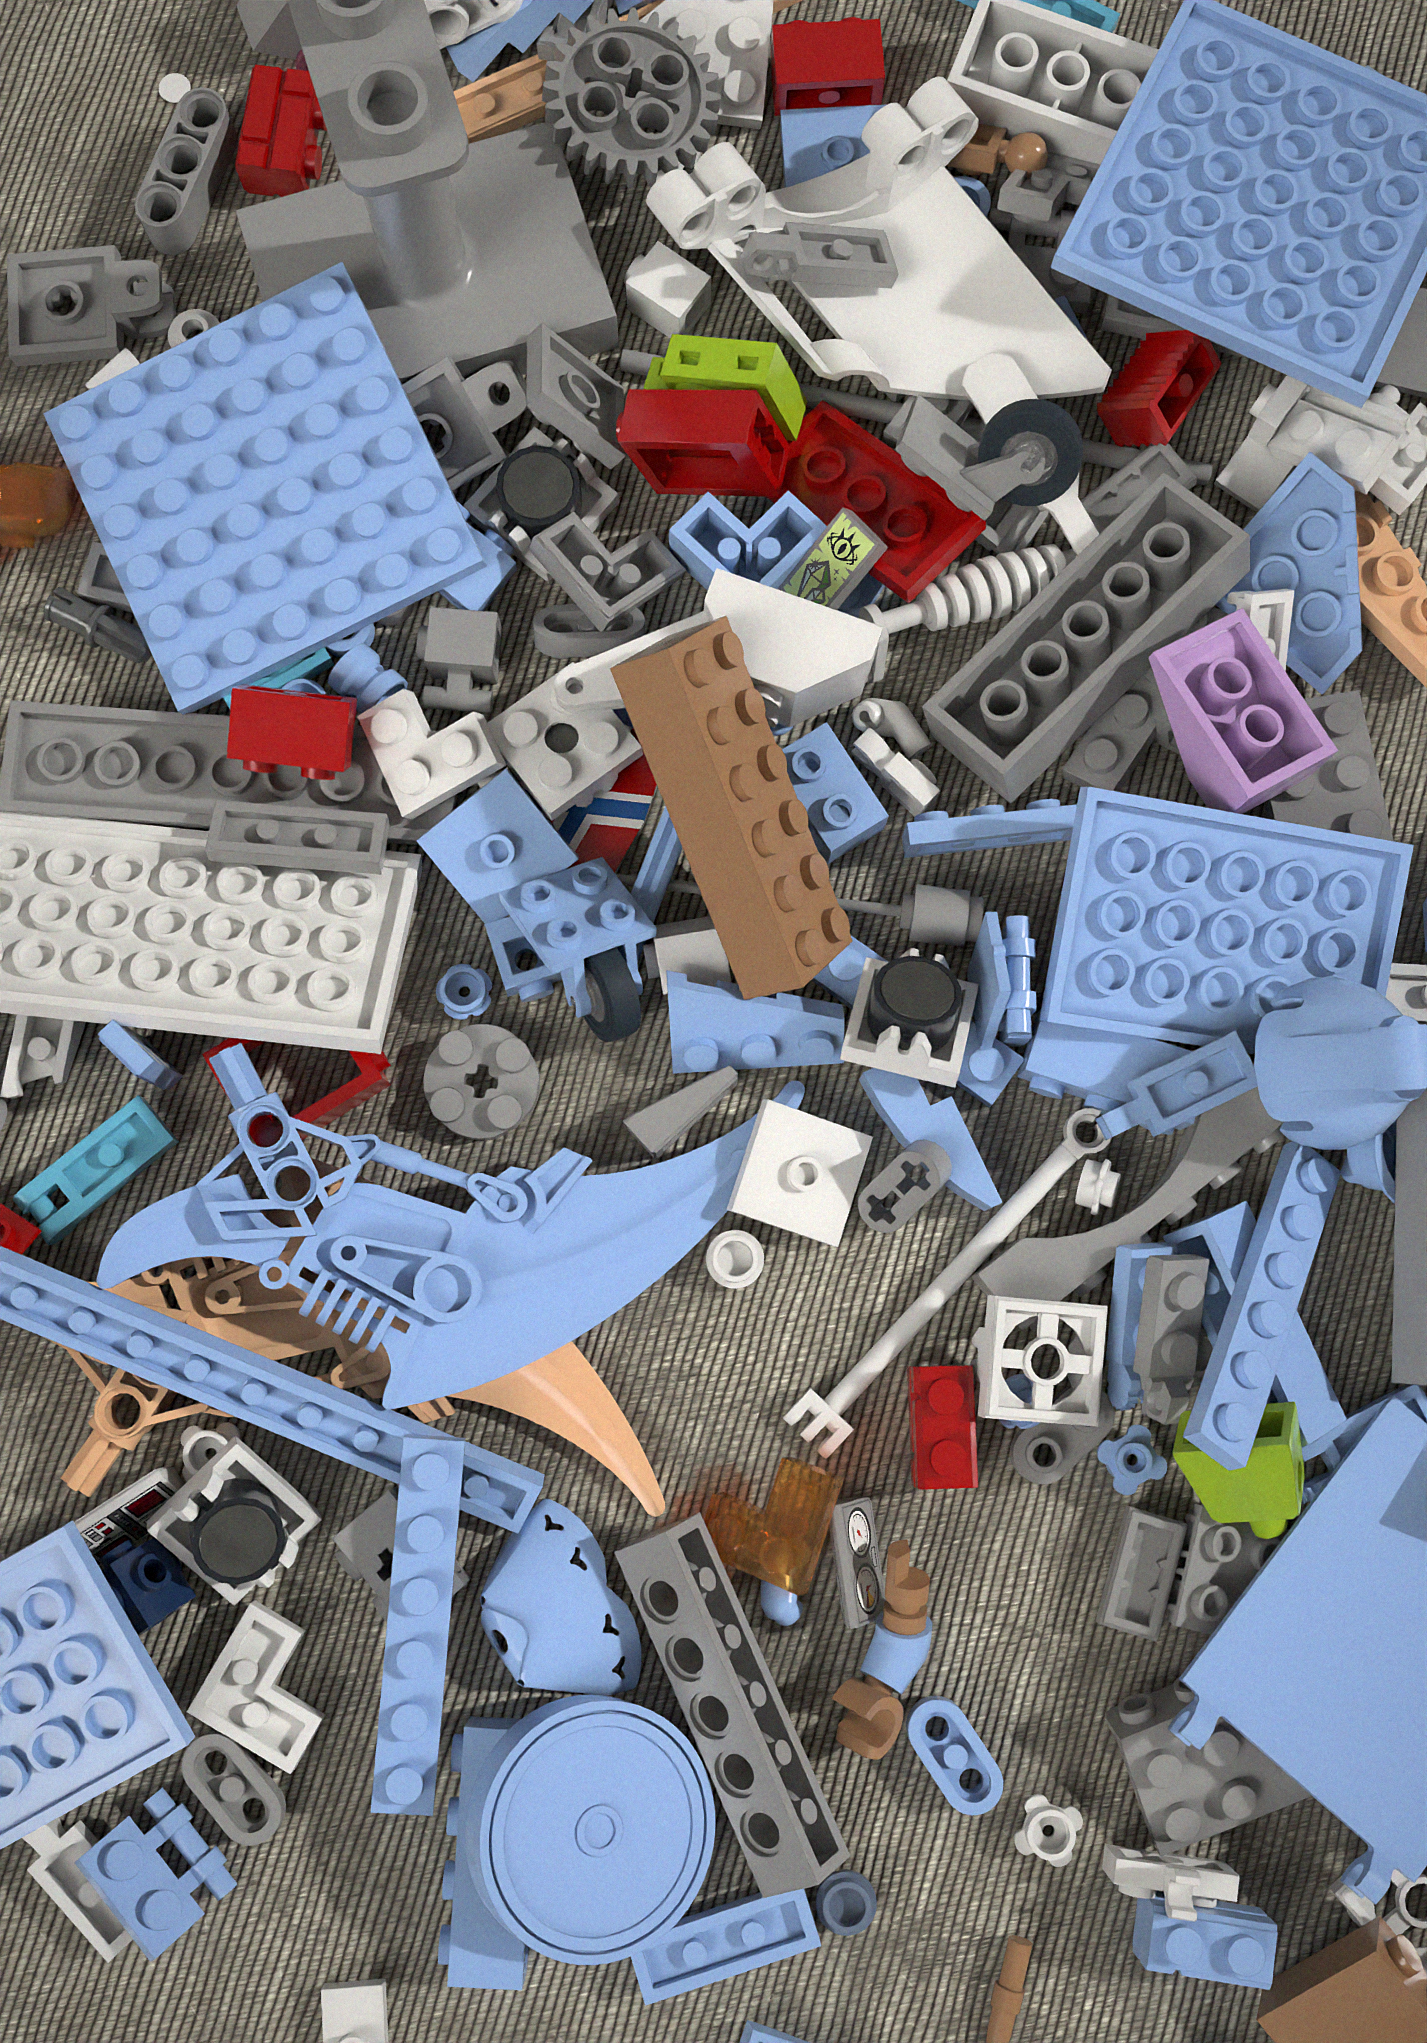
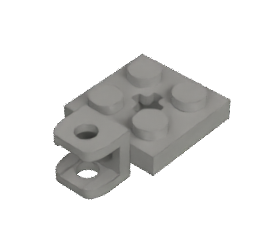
[7,245,176,366]
[402,356,528,491]

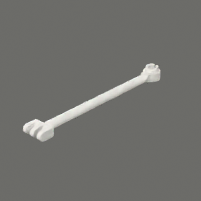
[783,1108,1111,1459]

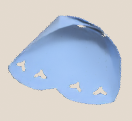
[480,1498,641,1696]

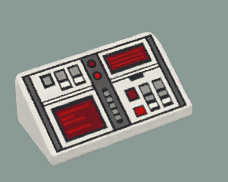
[74,1466,184,1566]

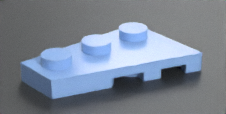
[666,970,844,1074]

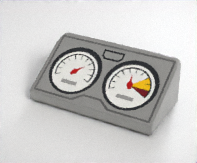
[826,1496,886,1629]

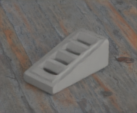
[622,1065,738,1158]

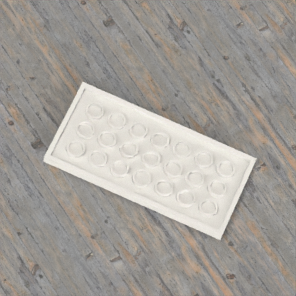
[0,812,422,1054]

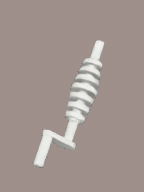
[859,544,1077,683]

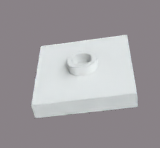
[726,1099,873,1247]

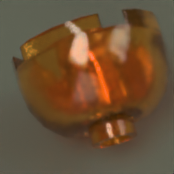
[0,462,75,549]

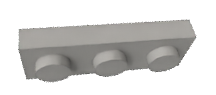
[205,800,390,875]

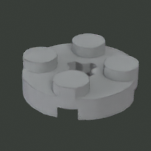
[423,1024,540,1141]

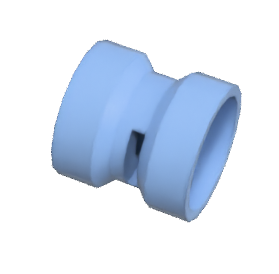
[328,643,408,714]

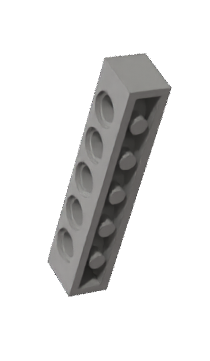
[614,1512,850,1898]

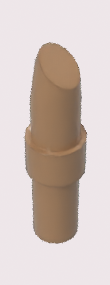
[986,1935,1033,2043]

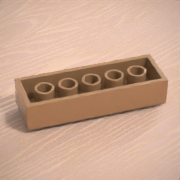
[610,616,853,1000]

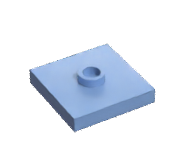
[780,104,887,188]
[417,767,579,924]

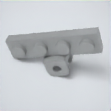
[1062,607,1229,792]

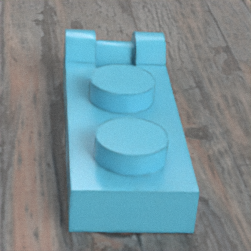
[12,1095,179,1245]

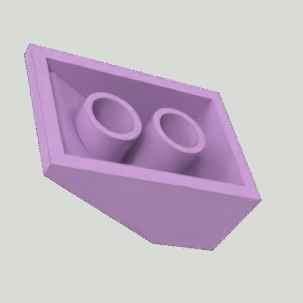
[1149,608,1338,814]

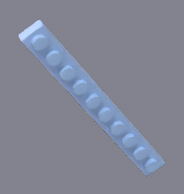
[0,1246,545,1534]

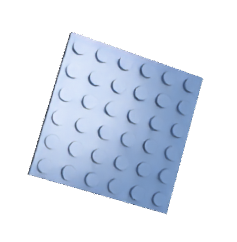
[1050,0,1427,408]
[43,262,487,715]

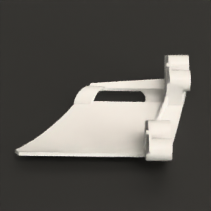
[646,76,1112,400]

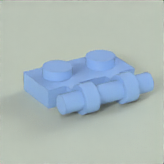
[997,915,1036,1047]
[74,1787,237,1962]

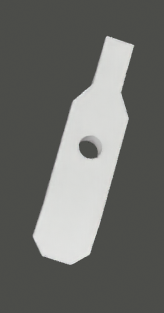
[962,352,1099,556]

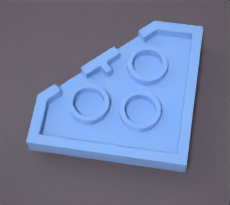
[1215,452,1362,695]

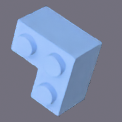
[669,491,827,591]

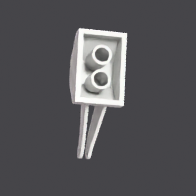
[554,568,883,727]

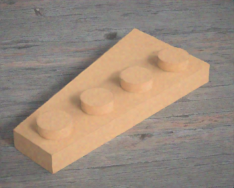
[1355,490,1427,688]

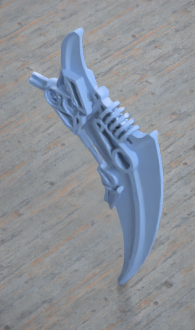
[97,1043,805,1410]

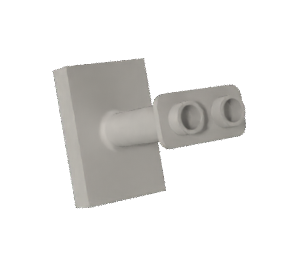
[235,0,619,385]

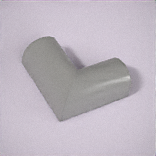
[529,512,686,632]

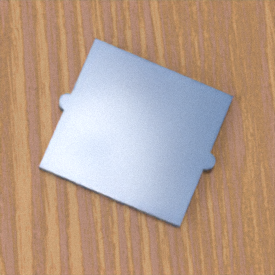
[967,912,1011,1050]

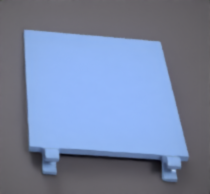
[1168,1396,1427,1904]

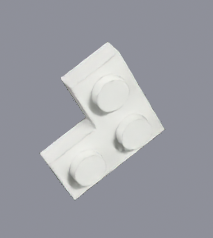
[357,689,506,819]
[187,1600,326,1774]

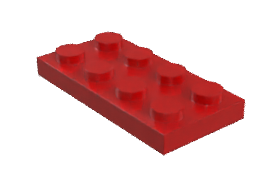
[766,400,986,603]

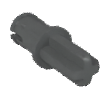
[43,587,152,663]

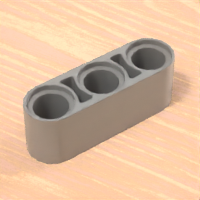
[134,87,238,255]

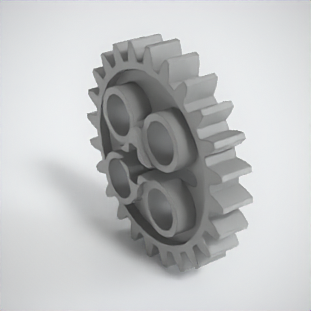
[542,7,721,188]

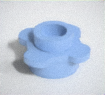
[1097,1425,1167,1495]

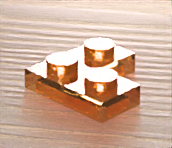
[704,1456,844,1596]

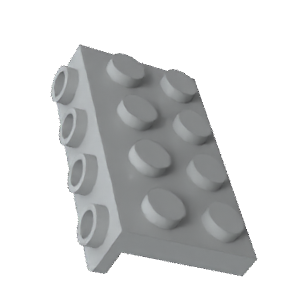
[1105,1677,1312,1857]

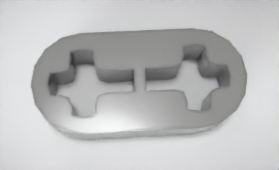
[858,1140,952,1233]

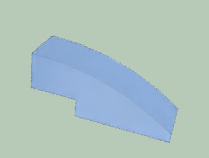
[859,1068,1003,1211]

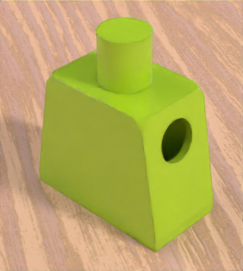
[1173,1402,1304,1539]

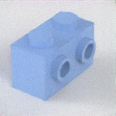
[782,722,889,865]

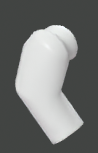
[852,698,932,760]

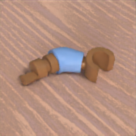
[832,1539,933,1760]

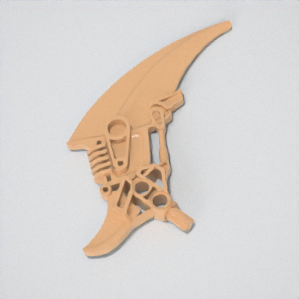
[22,1158,665,1517]

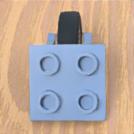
[499,857,657,1042]

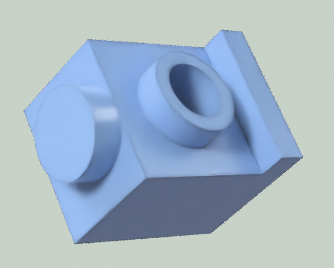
[484,916,562,1002]

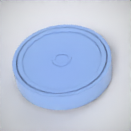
[465,1694,715,1965]

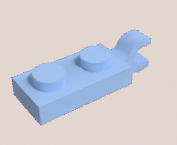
[1095,1031,1258,1140]

